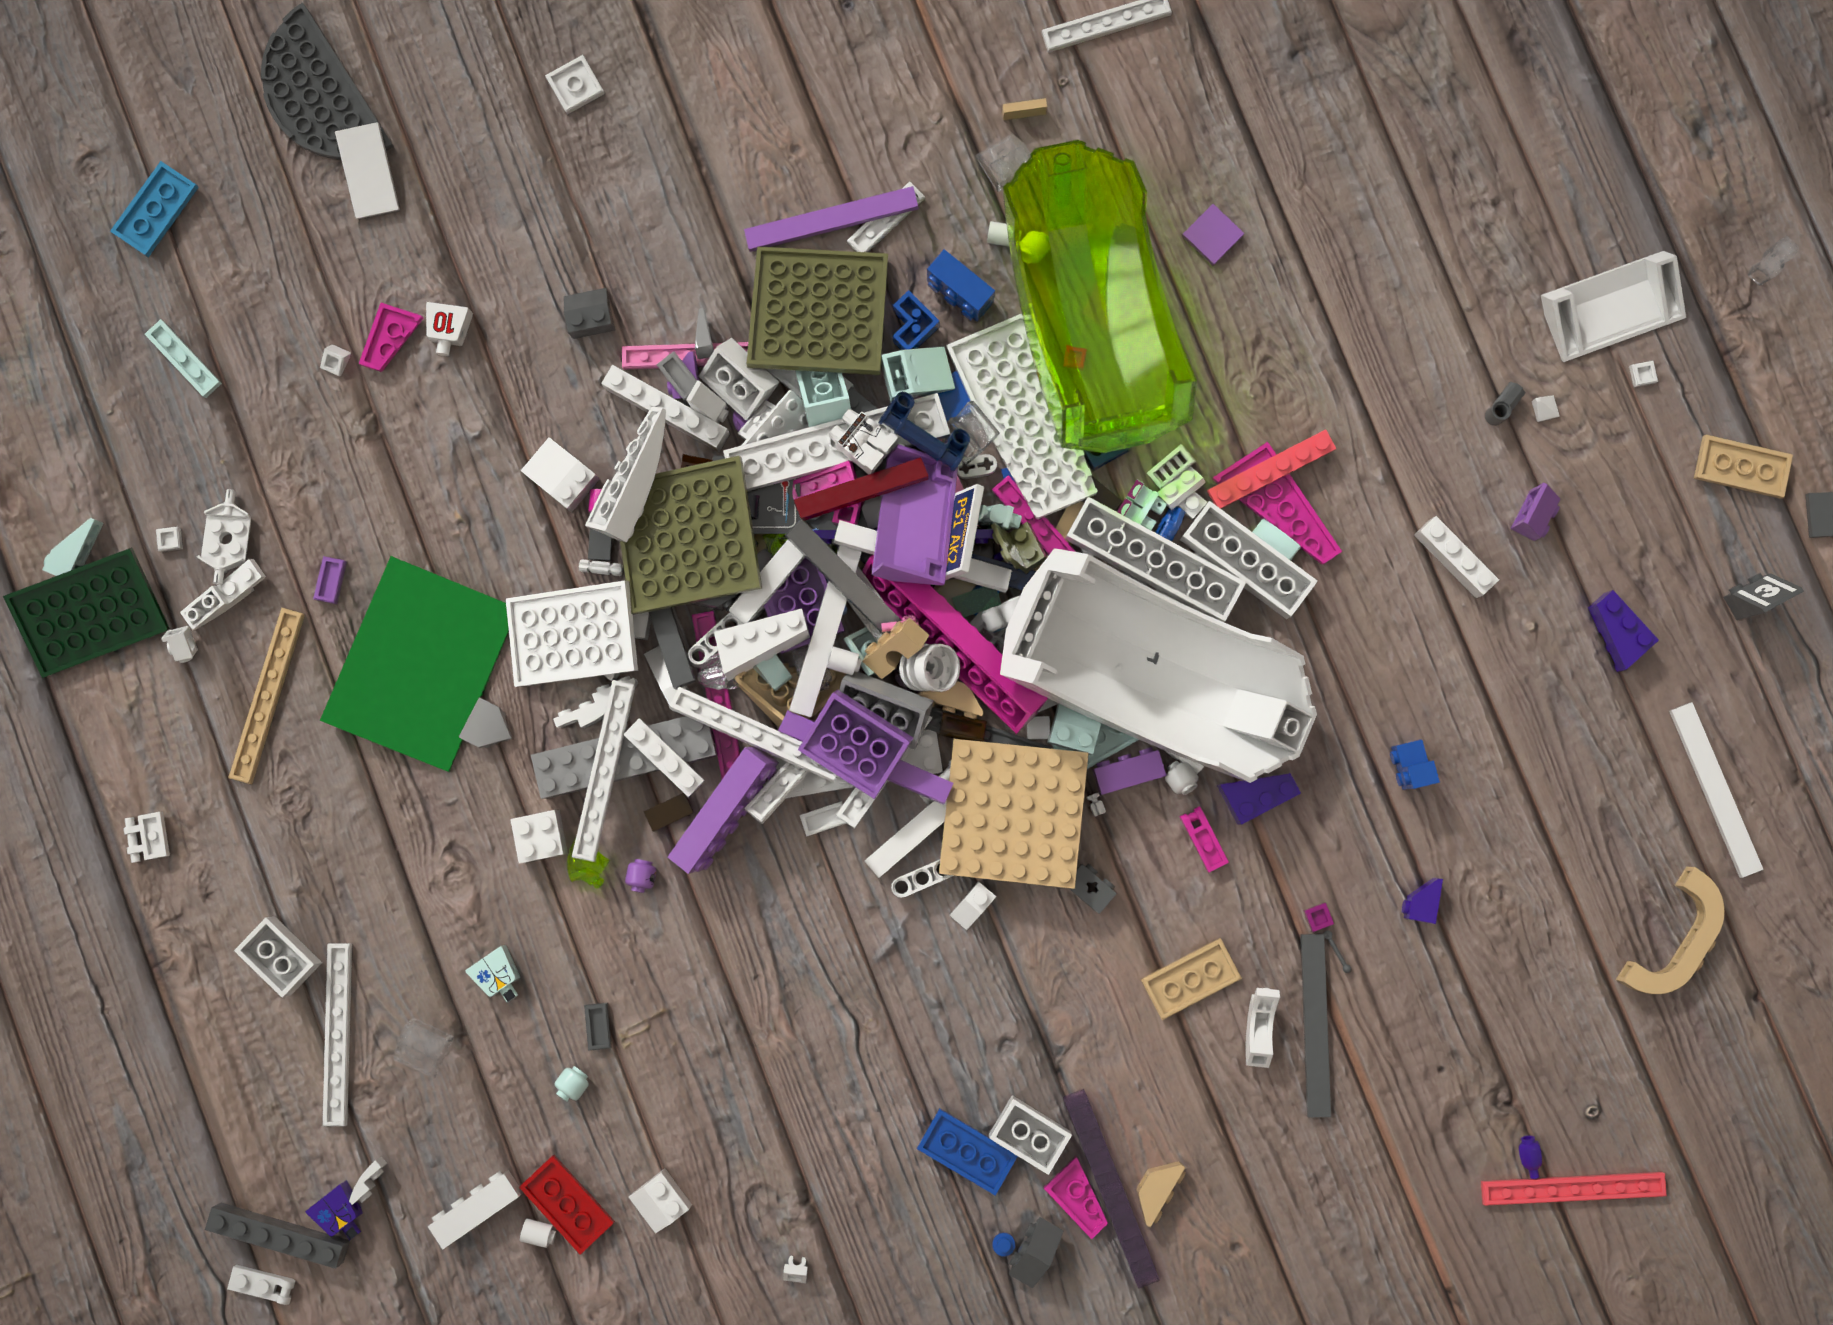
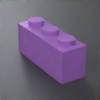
[1092,747,1166,795]

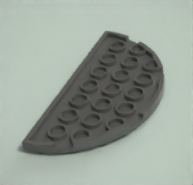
[261,2,394,160]

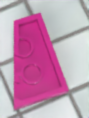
[359,303,424,372]
[1044,1156,1108,1239]

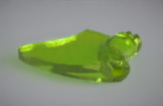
[567,838,610,889]

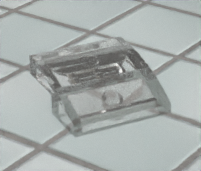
[943,401,1000,465]

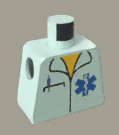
[465,945,520,1002]

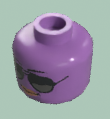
[625,859,656,893]

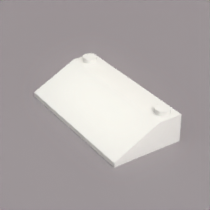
[1541,251,1686,362]

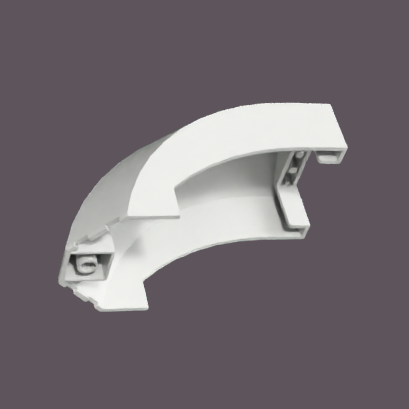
[1000,548,1317,783]

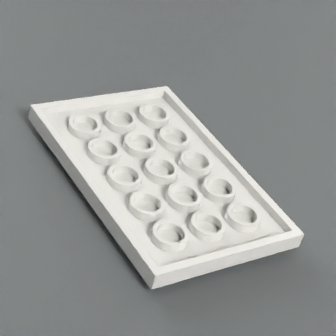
[506,581,638,687]

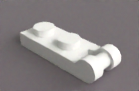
[227,1265,295,1305]

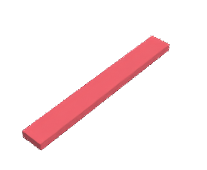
[1481,1172,1667,1206]

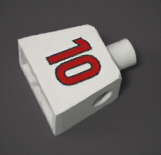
[426,302,473,356]

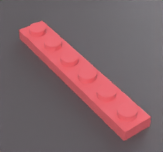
[1207,429,1336,509]

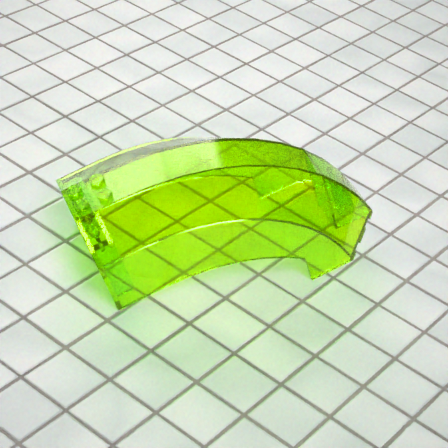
[1003,140,1197,453]

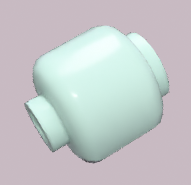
[555,1066,589,1102]

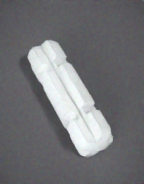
[579,559,623,576]

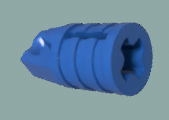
[1155,507,1185,542]

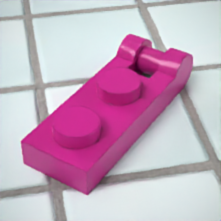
[1179,806,1229,873]

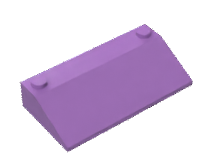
[872,444,958,585]

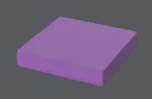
[1182,204,1244,266]

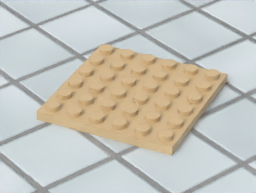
[939,739,1089,889]

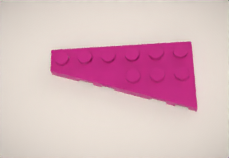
[1212,442,1342,565]

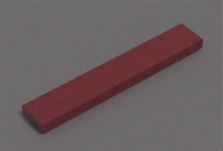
[794,457,929,521]

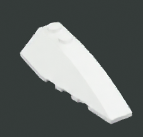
[585,406,666,542]

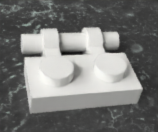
[124,812,170,863]

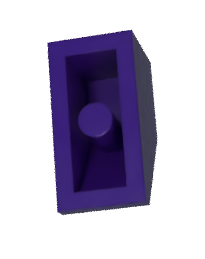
[1402,878,1443,924]

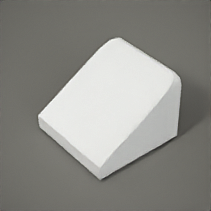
[320,345,351,377]

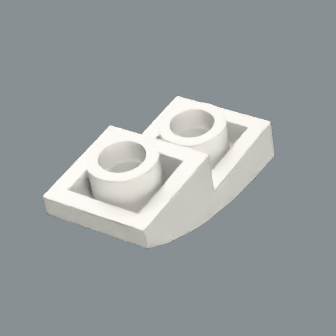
[349,1157,387,1205]

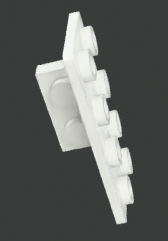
[738,390,809,446]

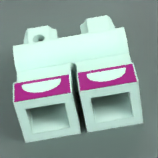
[1117,479,1167,530]

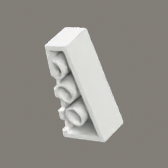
[714,609,810,681]

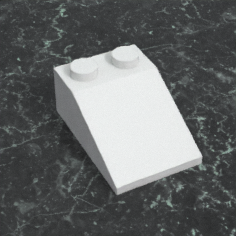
[521,438,600,513]

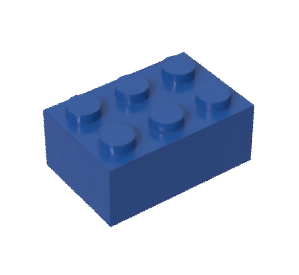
[927,249,995,322]

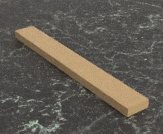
[228,608,305,784]

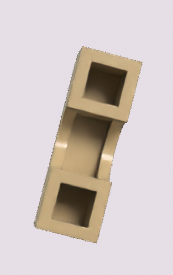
[862,617,929,679]

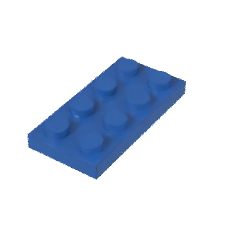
[917,1108,1018,1196]

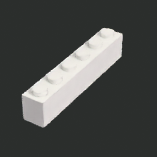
[601,365,730,452]

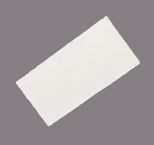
[335,122,400,219]

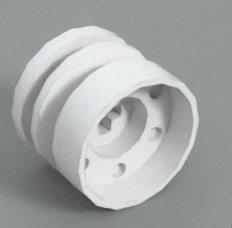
[899,644,960,692]

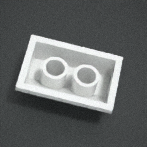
[699,338,779,421]

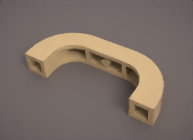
[1616,867,1724,994]

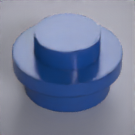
[992,1232,1015,1256]

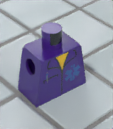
[305,1180,363,1240]

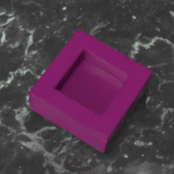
[1303,902,1334,932]

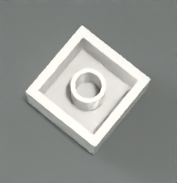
[510,810,568,863]

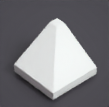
[1532,395,1559,422]

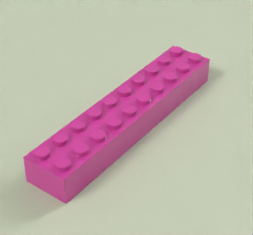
[862,555,1048,734]

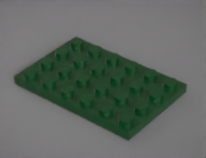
[3,547,170,678]

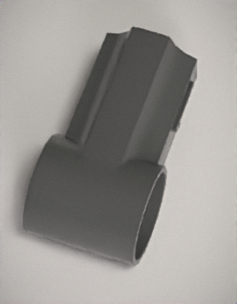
[1485,382,1526,426]

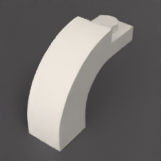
[1246,988,1280,1068]

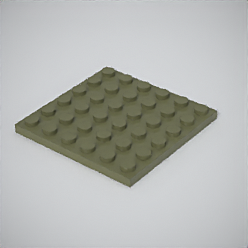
[746,246,888,375]
[620,456,762,615]

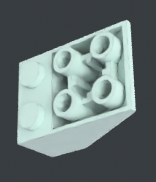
[881,347,955,402]

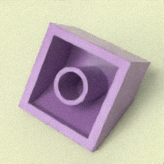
[1510,483,1560,541]

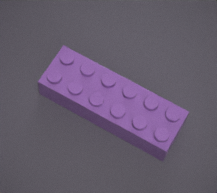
[668,747,779,874]

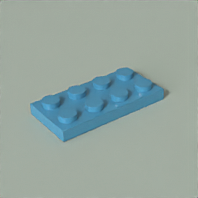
[110,161,199,258]

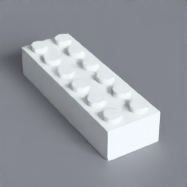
[1180,501,1317,619]

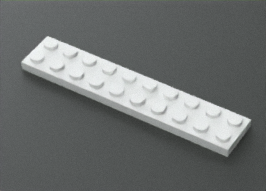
[723,393,950,491]

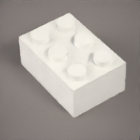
[234,916,322,998]
[989,1095,1072,1175]

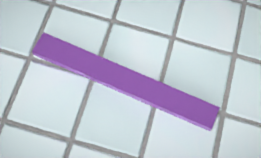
[744,186,919,252]
[778,710,953,805]

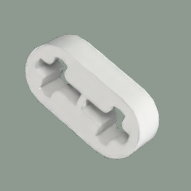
[957,454,997,479]

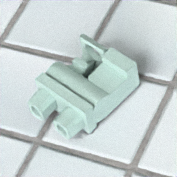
[977,504,1022,531]

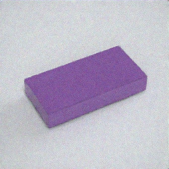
[313,556,347,604]

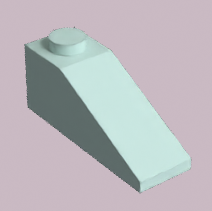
[42,518,103,576]

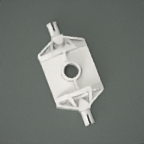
[197,489,252,585]

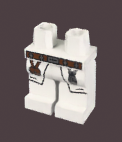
[829,409,898,474]

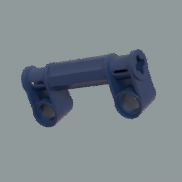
[878,391,971,472]

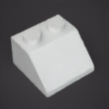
[629,1168,692,1234]

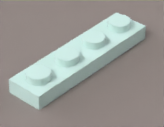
[145,319,222,398]

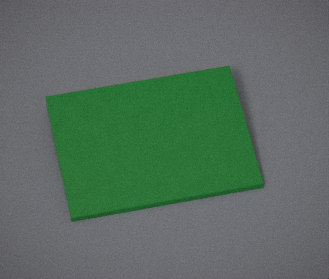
[320,556,509,772]

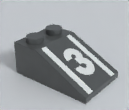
[1723,573,1804,620]

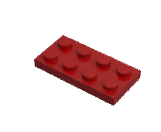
[519,1155,615,1255]

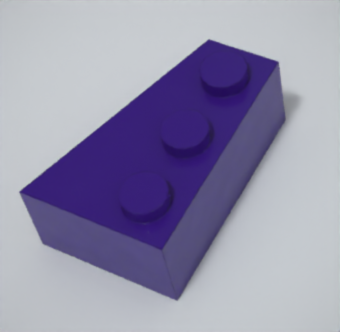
[1588,590,1659,672]
[1217,773,1301,825]

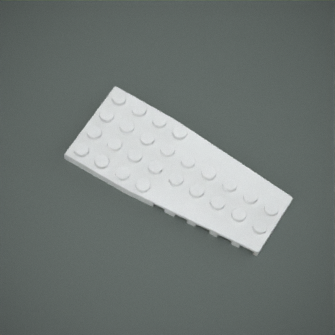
[946,311,1098,519]

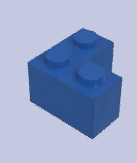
[893,290,940,350]
[1390,739,1440,790]

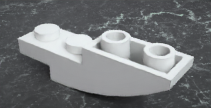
[180,559,266,630]
[553,676,638,728]

